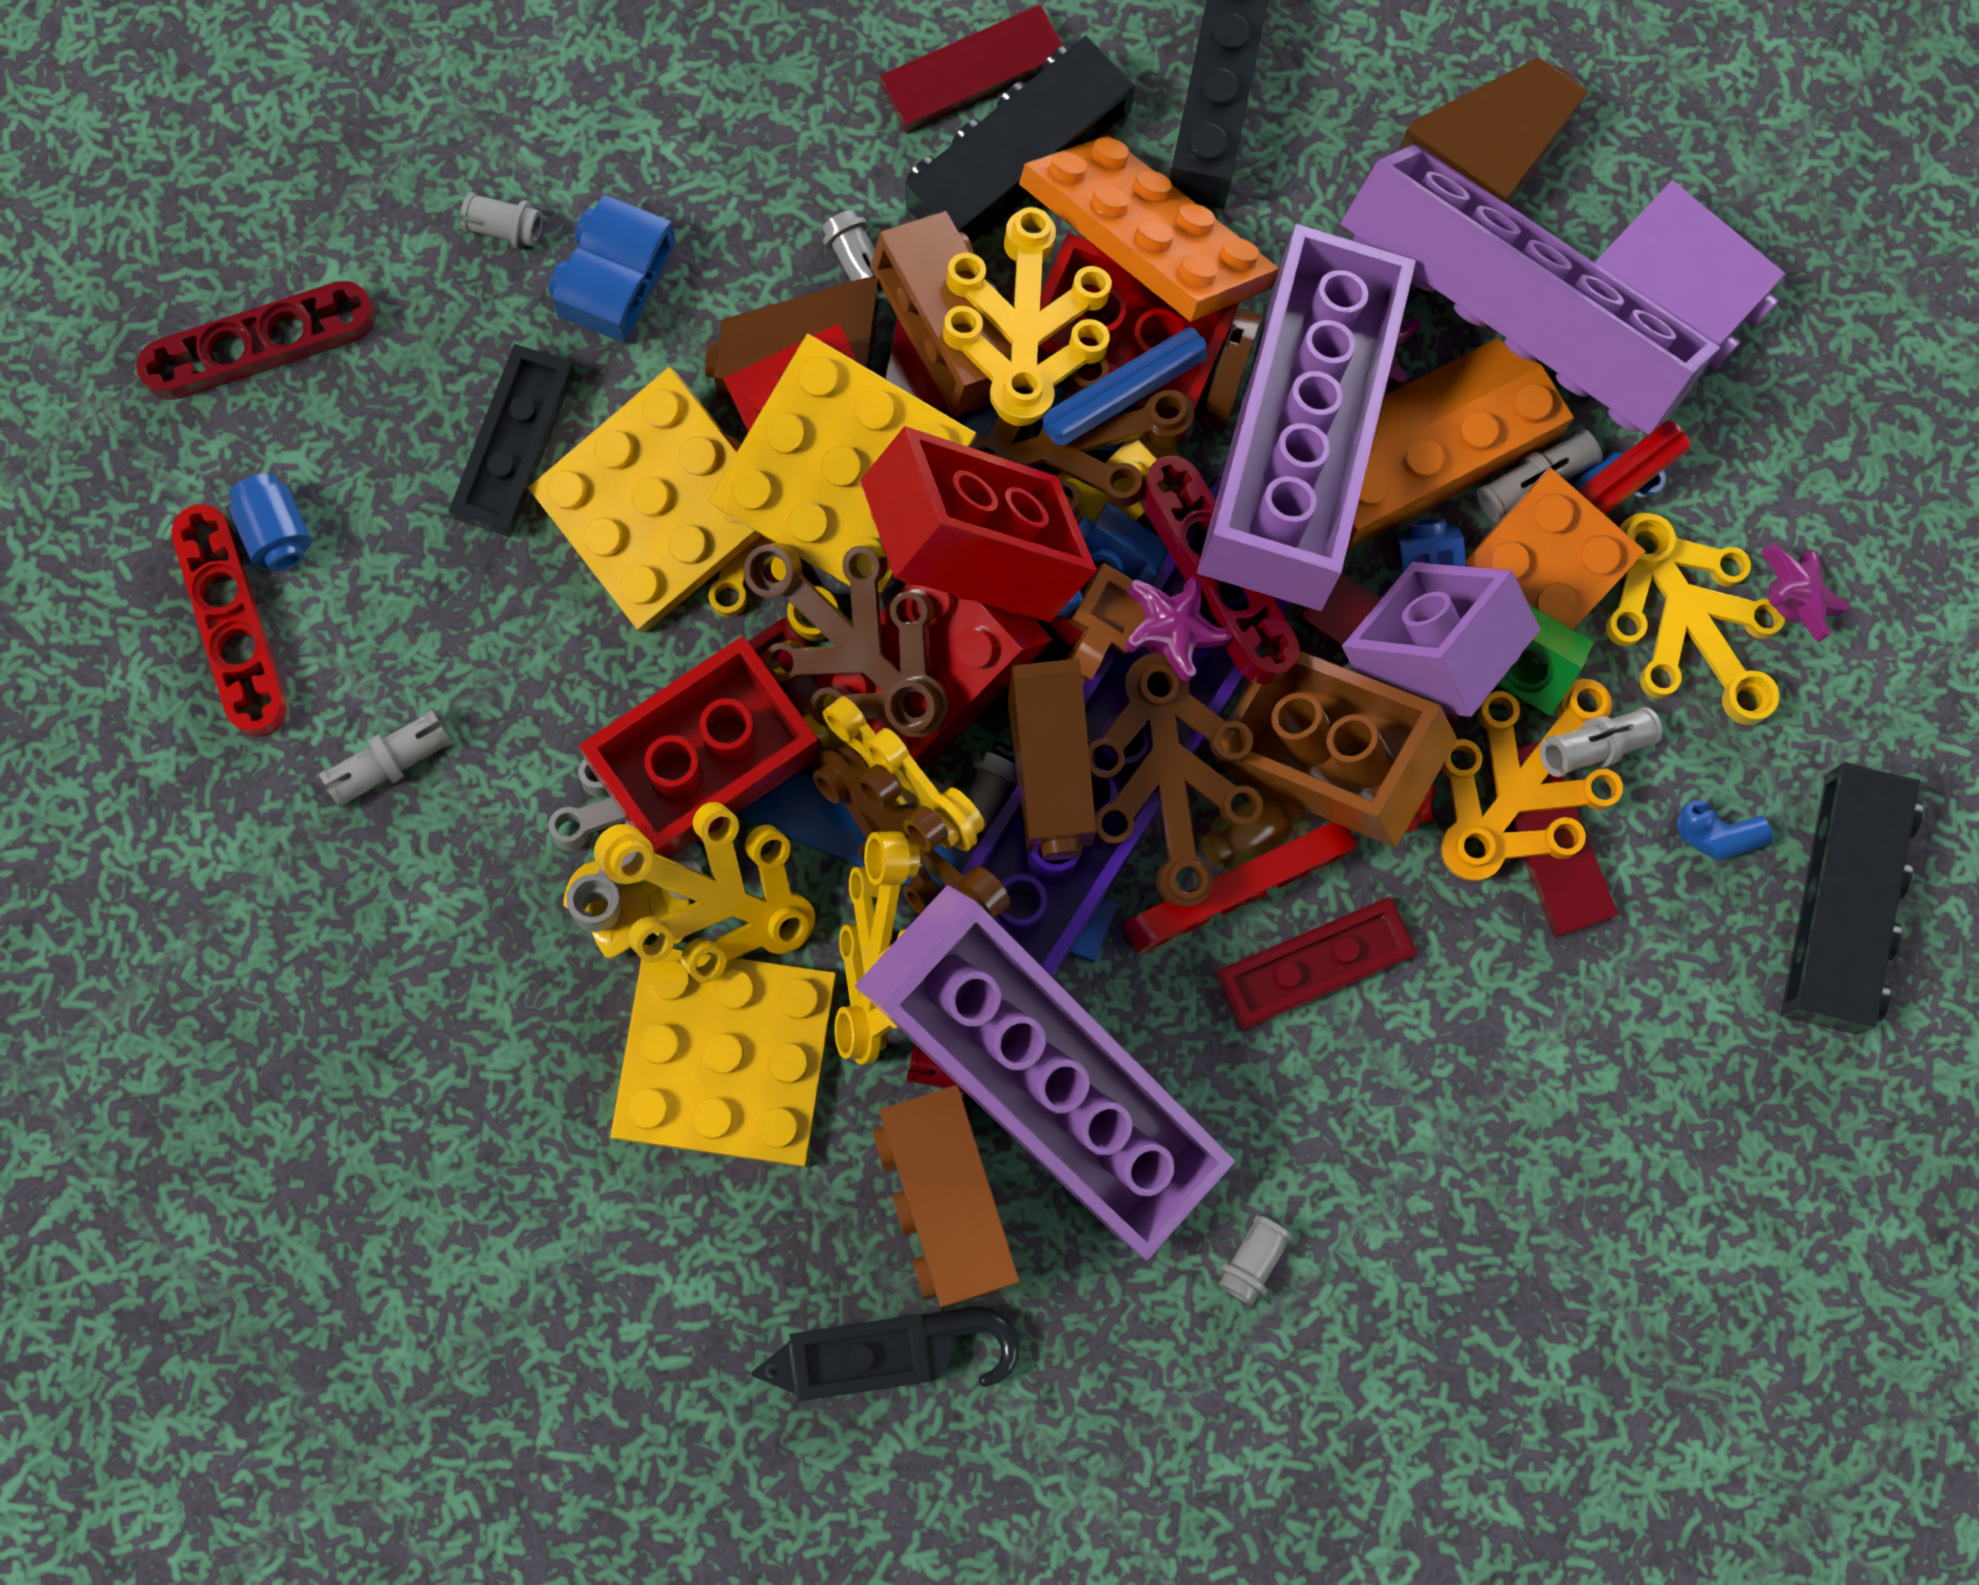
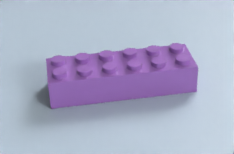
[1340,143,1721,435]
[1197,224,1416,611]
[854,885,1236,1261]

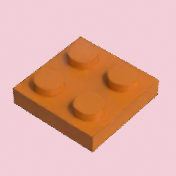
[1466,467,1646,629]

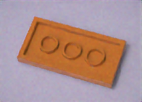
[1019,136,1280,322]

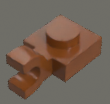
[1065,563,1145,683]

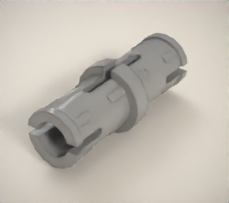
[1476,429,1603,523]
[1540,707,1663,777]
[319,709,453,808]

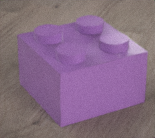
[1342,562,1541,717]

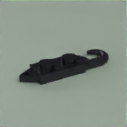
[751,1306,1020,1402]

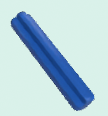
[1042,327,1208,446]

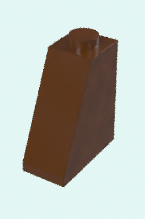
[1399,57,1588,205]
[705,277,879,400]
[1008,658,1096,860]

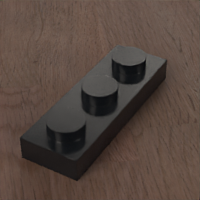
[449,343,576,538]

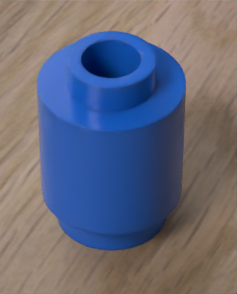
[229,473,312,572]

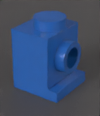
[1077,502,1167,586]

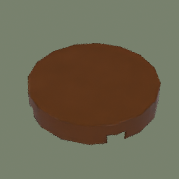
[1201,308,1263,433]

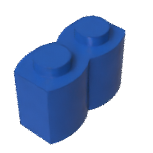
[549,195,676,343]

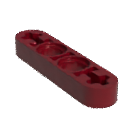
[136,280,376,400]
[1140,455,1299,685]

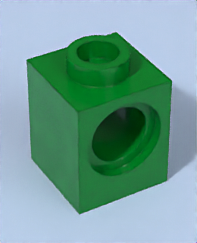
[1497,605,1594,716]

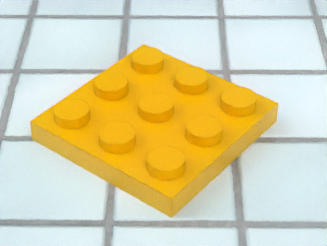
[708,333,976,600]
[528,367,761,633]
[610,945,836,1168]

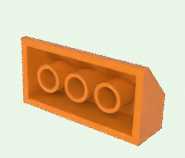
[1347,338,1574,551]

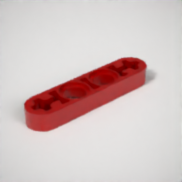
[171,504,288,737]
[1122,822,1358,955]

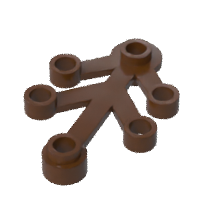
[970,357,1195,519]
[744,543,949,737]
[1088,653,1263,907]
[813,744,1010,920]

